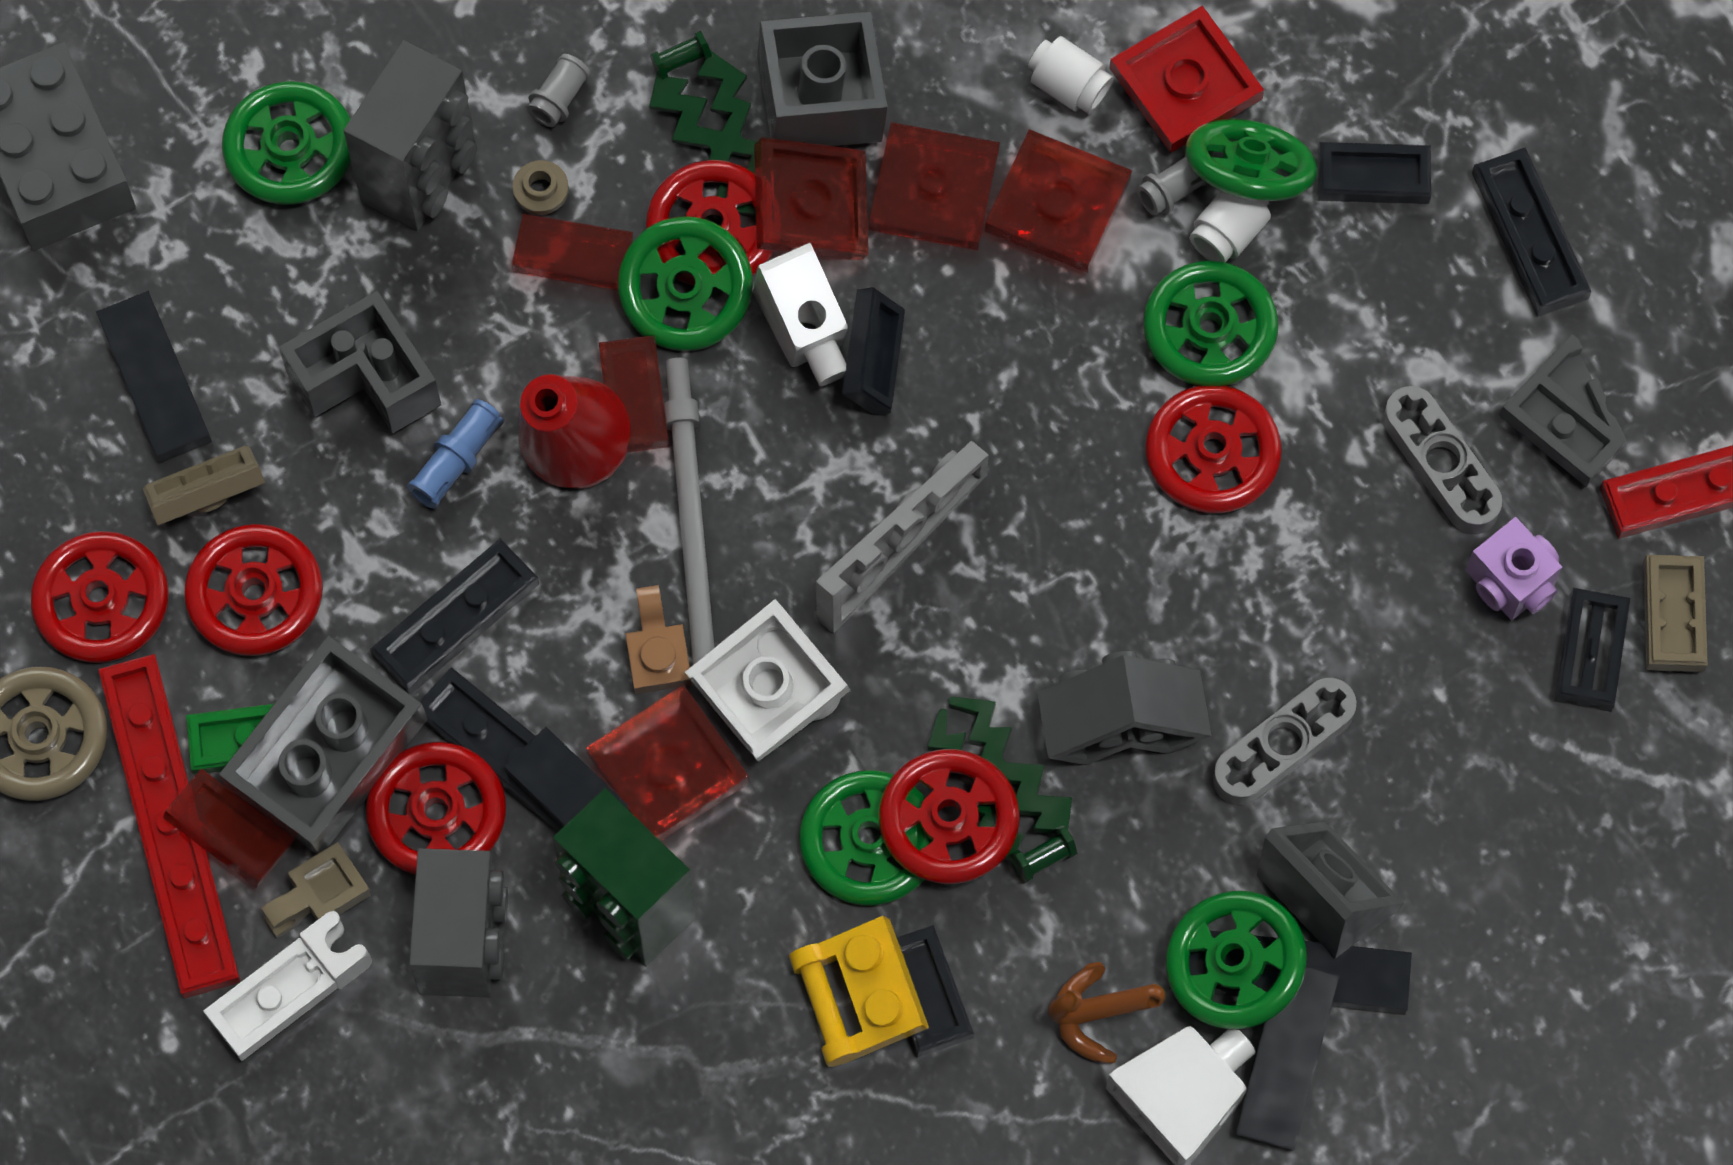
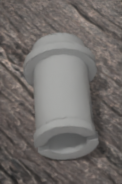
[527,54,591,127]
[1137,155,1208,215]

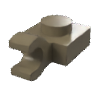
[261,842,371,938]

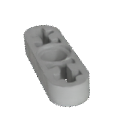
[1383,386,1502,534]
[1213,678,1356,805]

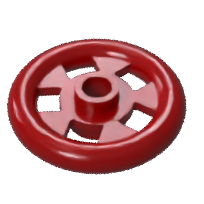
[646,160,780,289]
[1145,386,1282,513]
[184,524,323,656]
[31,531,169,663]
[366,742,506,875]
[879,749,1020,884]

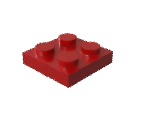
[1109,5,1264,153]

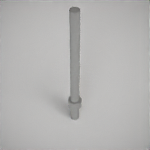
[664,358,715,687]

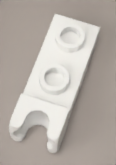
[203,911,372,1062]

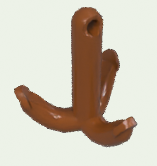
[1047,962,1166,1063]

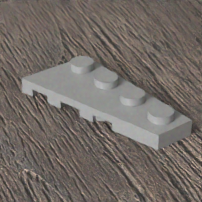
[816,440,989,634]

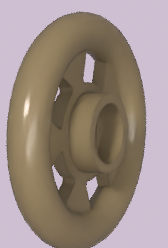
[0,667,107,801]

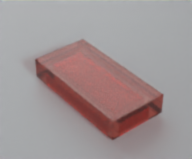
[512,214,634,290]
[599,335,669,452]
[163,768,295,888]

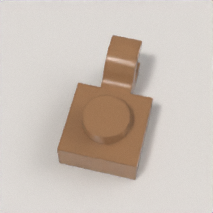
[625,585,692,694]

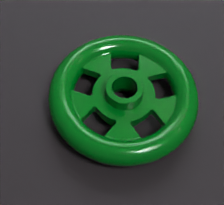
[222,81,351,205]
[1185,119,1317,201]
[618,216,753,351]
[1143,261,1279,386]
[799,770,933,906]
[1166,890,1307,1029]

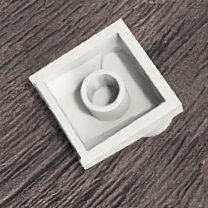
[685,599,850,761]

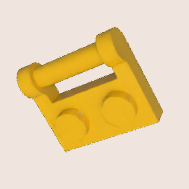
[789,916,929,1067]

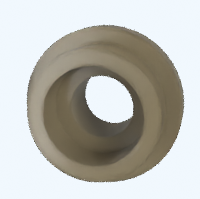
[513,160,569,215]

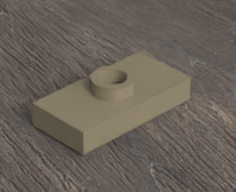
[143,445,265,525]
[1643,555,1708,672]

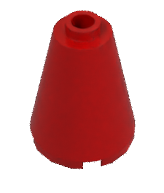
[518,374,631,489]

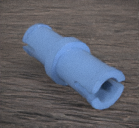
[407,399,504,509]

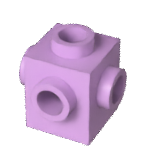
[1465,517,1562,621]

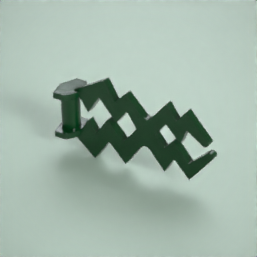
[649,31,782,217]
[928,697,1078,884]

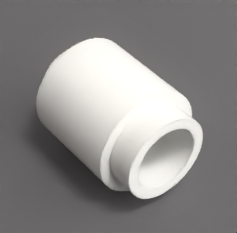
[1028,36,1114,114]
[1189,191,1271,263]

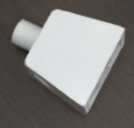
[753,243,848,386]
[1106,1026,1255,1165]

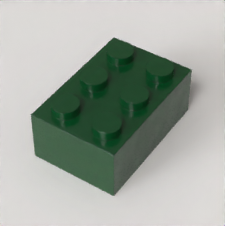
[553,788,696,967]

